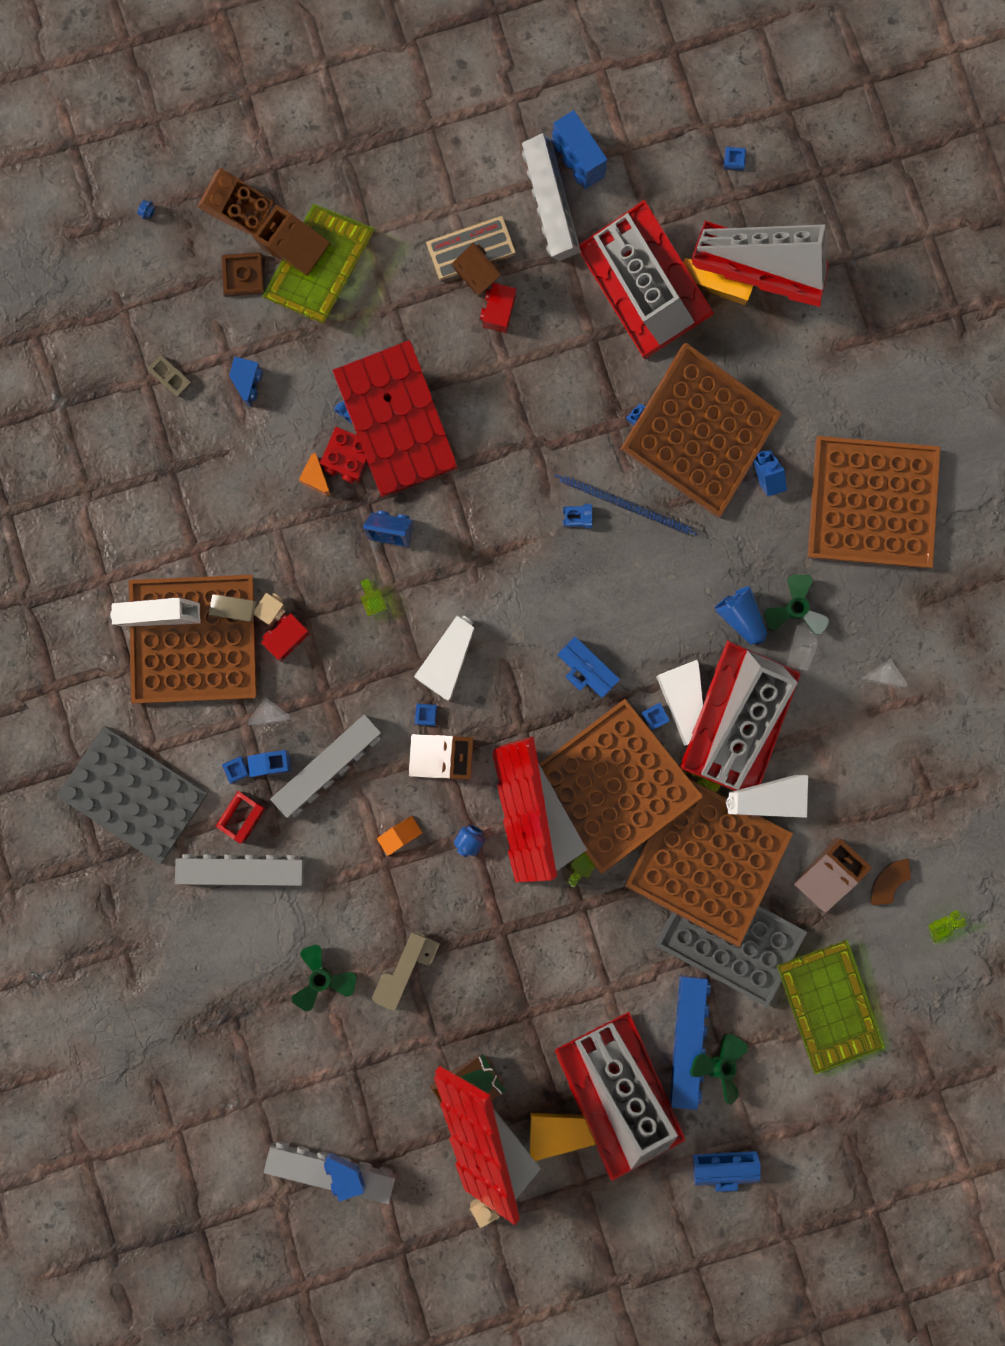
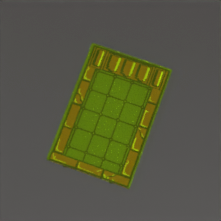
[262,204,375,324]
[776,939,885,1075]

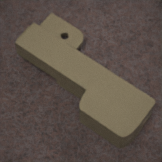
[372,931,440,1011]

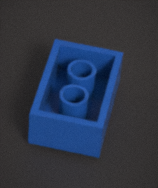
[551,110,607,189]

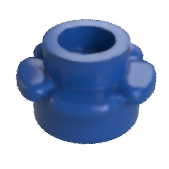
[137,200,155,219]

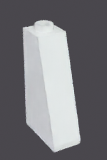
[110,598,200,627]
[414,616,475,702]
[657,660,703,746]
[726,775,808,818]

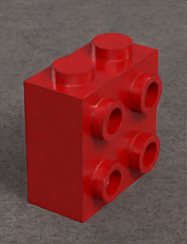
[320,426,368,484]

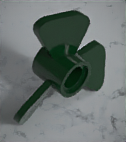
[764,574,829,635]
[291,944,357,1012]
[690,1034,748,1105]

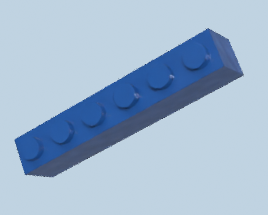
[669,975,711,1110]

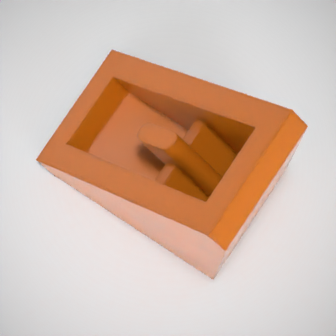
[299,453,331,496]
[377,816,423,856]

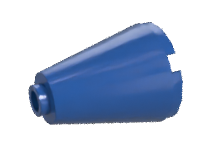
[715,586,767,646]

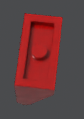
[216,791,267,844]

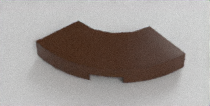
[870,858,911,905]

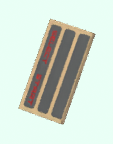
[426,216,515,281]

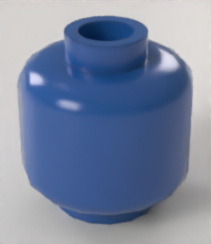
[454,825,485,857]

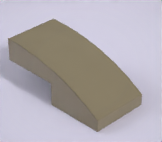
[147,354,191,397]
[209,595,256,622]

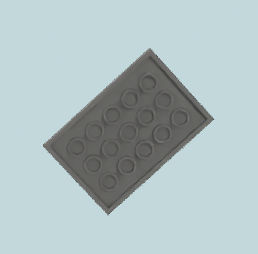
[57,726,208,864]
[655,906,807,1007]

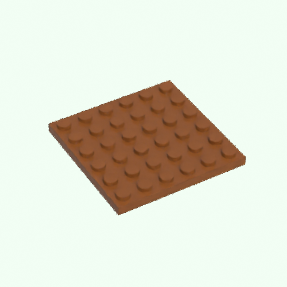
[620,343,782,517]
[807,436,940,569]
[129,575,257,704]
[539,699,703,875]
[625,779,793,947]

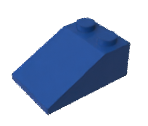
[363,511,414,547]

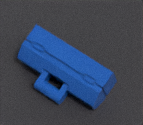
[557,637,620,698]
[693,1151,760,1192]

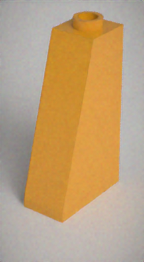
[683,258,754,306]
[530,1113,595,1161]

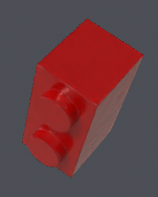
[480,283,516,333]
[261,613,311,662]

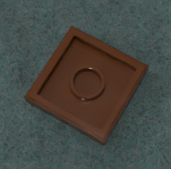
[221,252,265,296]

